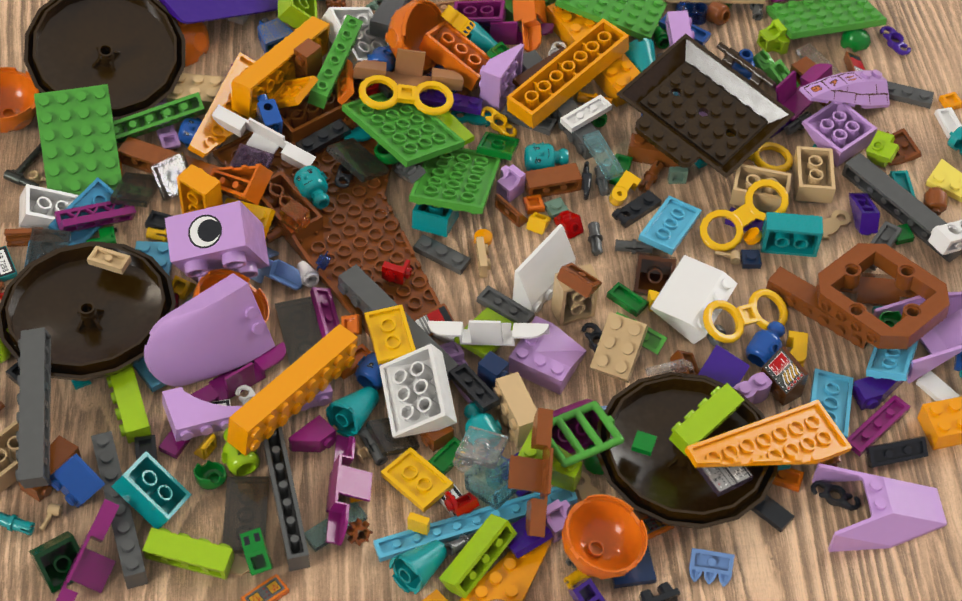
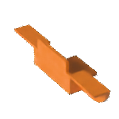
[512,0,547,52]

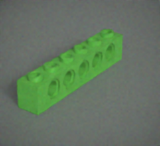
[307,14,363,109]
[113,92,206,144]

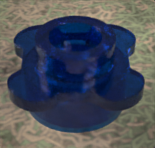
[316,251,332,271]

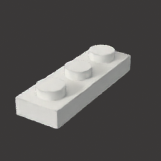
[560,94,612,133]

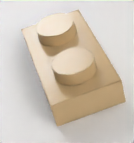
[475,237,491,278]
[87,246,132,275]

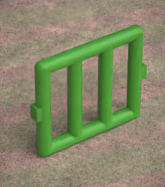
[551,401,624,468]

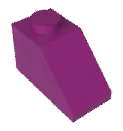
[288,415,336,453]

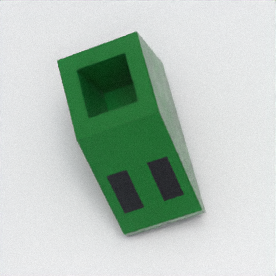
[240,527,274,576]

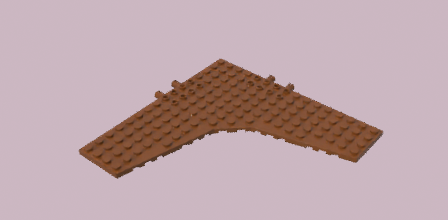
[212,64,477,337]

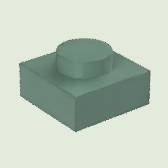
[667,166,688,184]
[544,197,569,220]

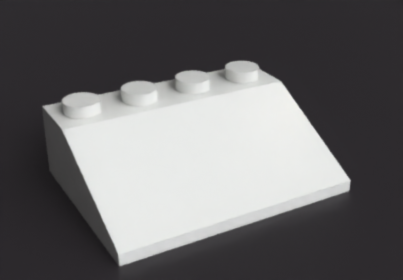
[321,7,389,70]
[512,224,576,313]
[650,255,738,344]
[379,344,457,438]

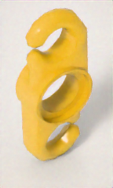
[481,106,517,138]

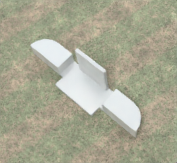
[212,105,316,169]
[428,320,550,346]

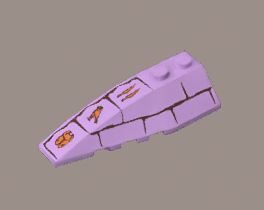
[799,70,890,109]

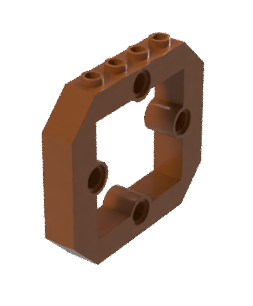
[816,243,950,350]

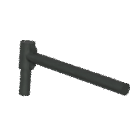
[3,143,42,187]

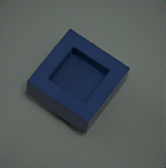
[740,250,762,269]

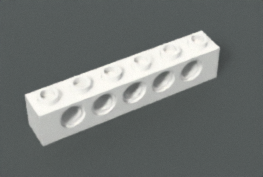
[928,219,962,255]

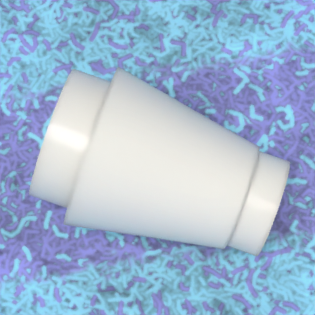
[297,261,319,287]

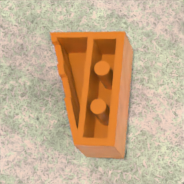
[210,164,273,205]

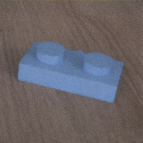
[689,548,735,587]

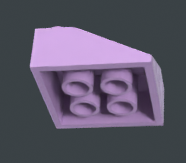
[478,44,524,113]
[802,102,878,167]
[508,316,587,395]

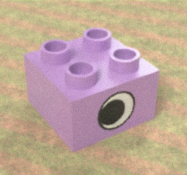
[165,201,269,283]

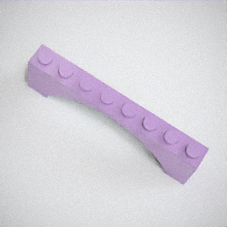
[162,383,333,442]

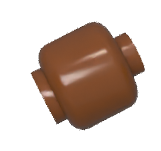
[705,1,731,25]
[923,187,948,215]

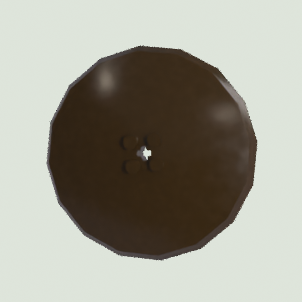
[24,0,185,121]
[0,241,176,381]
[596,372,778,529]

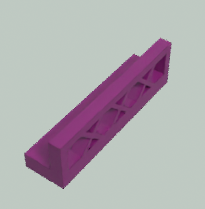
[54,198,136,234]

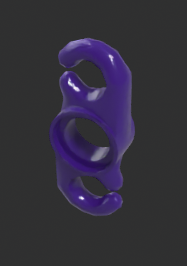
[880,26,911,55]

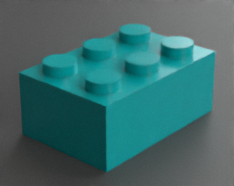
[760,212,823,257]
[111,451,192,529]

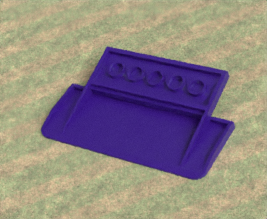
[159,0,278,24]

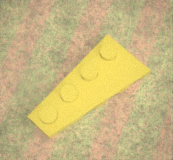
[925,159,962,203]

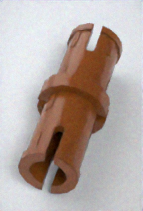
[638,161,663,193]

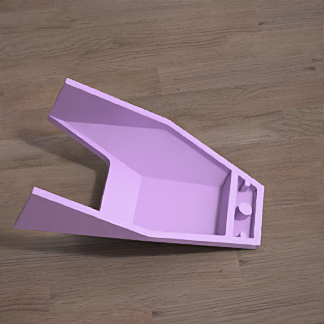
[873,292,962,384]
[812,463,947,552]

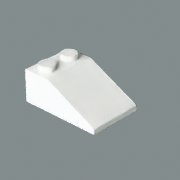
[19,184,79,230]

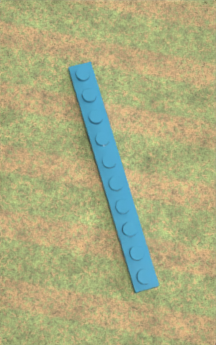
[373,486,578,562]

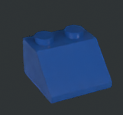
[50,453,105,508]

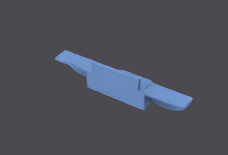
[250,247,303,290]

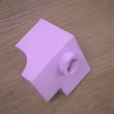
[496,164,526,203]
[546,499,571,543]

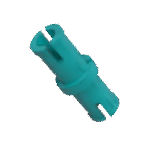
[0,512,35,536]

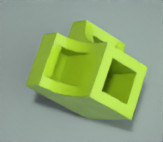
[757,19,790,55]
[866,130,899,168]

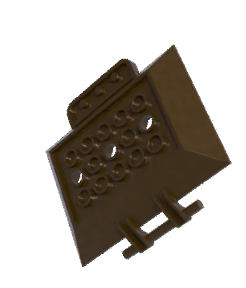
[617,34,795,178]

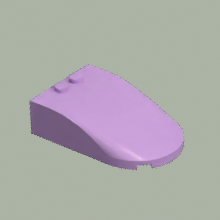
[144,273,275,387]

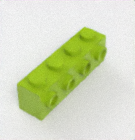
[106,365,152,444]
[669,383,745,456]
[439,514,517,598]
[142,527,235,580]

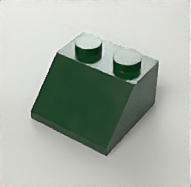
[29,531,80,594]

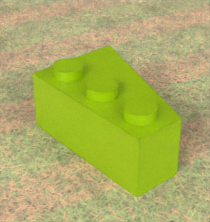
[518,427,582,493]

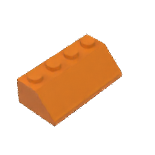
[419,20,491,91]

